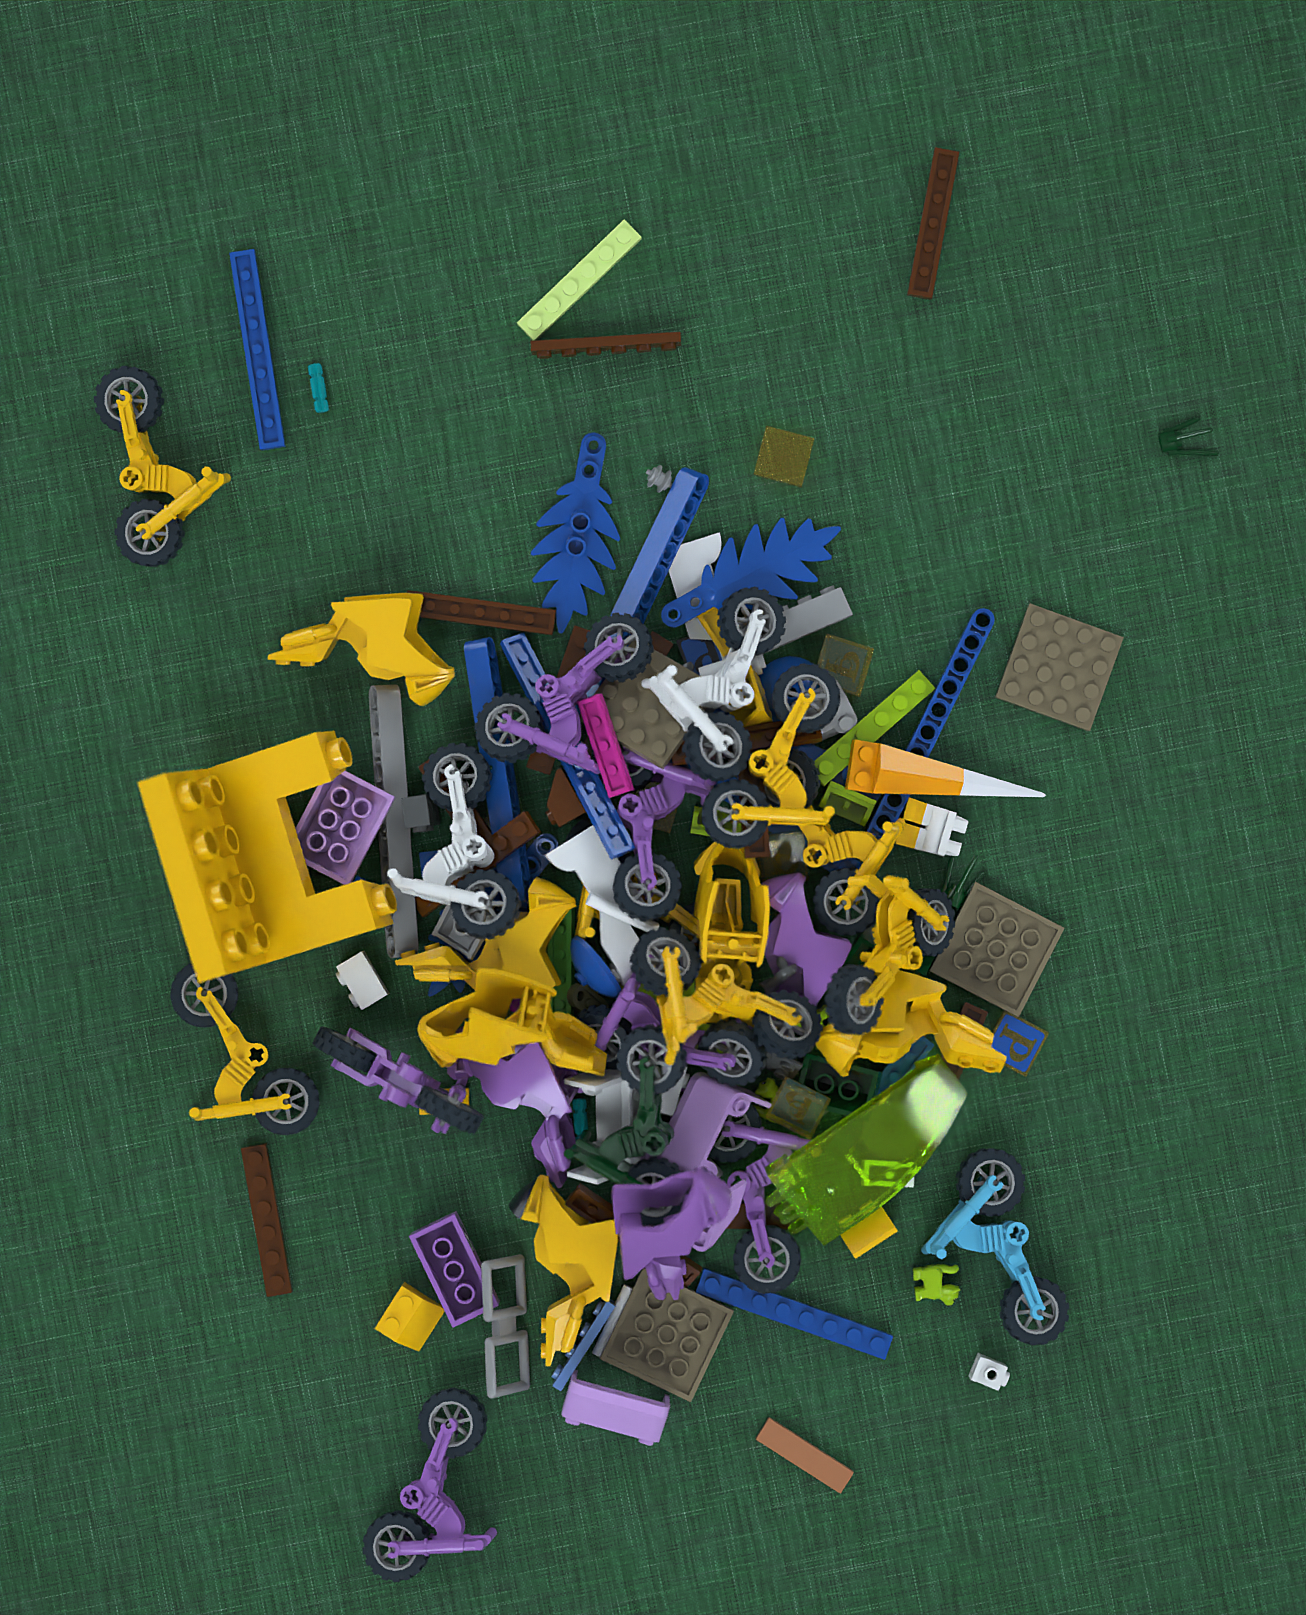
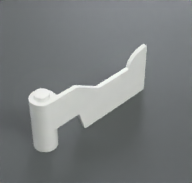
[669,532,766,677]
[545,825,663,986]

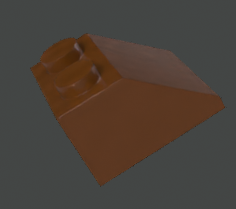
[545,768,586,828]

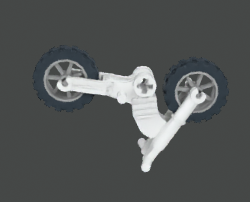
[642,587,786,782]
[388,743,521,940]

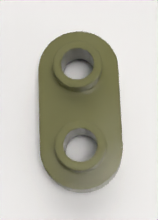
[567,983,609,1013]

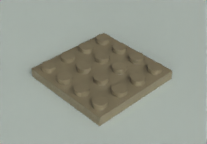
[995,603,1124,732]
[580,639,707,769]
[929,882,1064,1017]
[600,1268,734,1402]

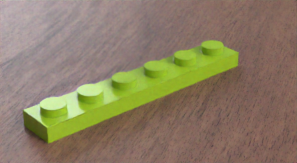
[814,670,936,787]

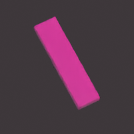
[577,693,634,798]

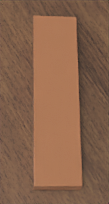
[756,1417,854,1494]

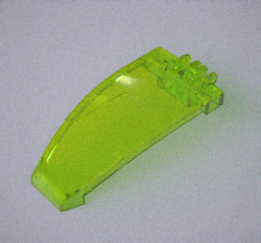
[765,1054,968,1246]

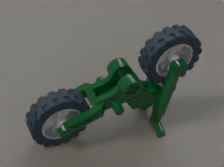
[564,1024,690,1227]

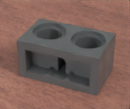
[401,795,440,833]

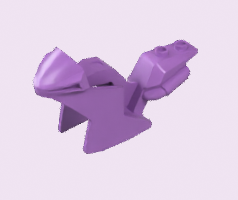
[735,872,852,1029]
[447,1026,583,1188]
[612,1166,731,1300]

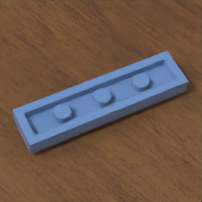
[551,1299,616,1391]

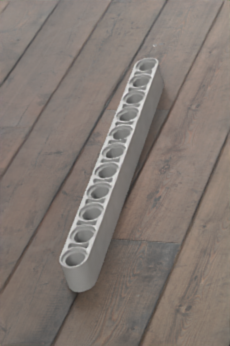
[369,684,418,958]

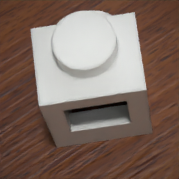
[968,1353,1010,1391]

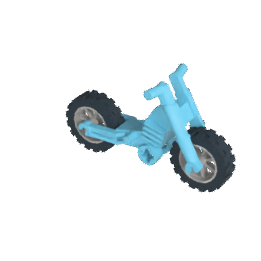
[921,1148,1069,1345]

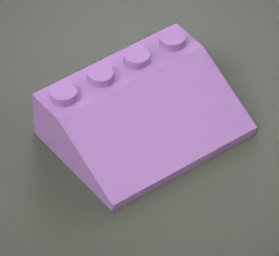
[295,771,396,885]

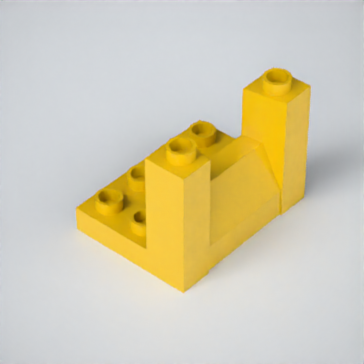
[137,731,397,983]

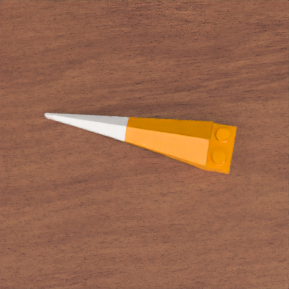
[845,740,1046,797]

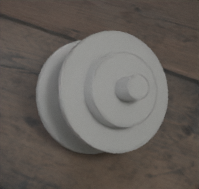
[646,465,672,493]

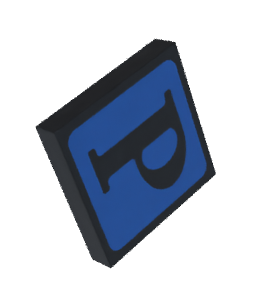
[676,636,722,675]

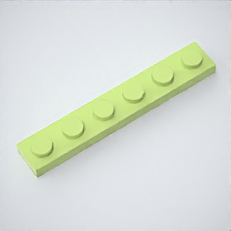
[517,219,642,341]

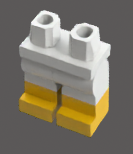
[895,797,968,857]

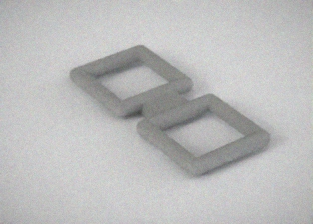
[481,1254,530,1399]

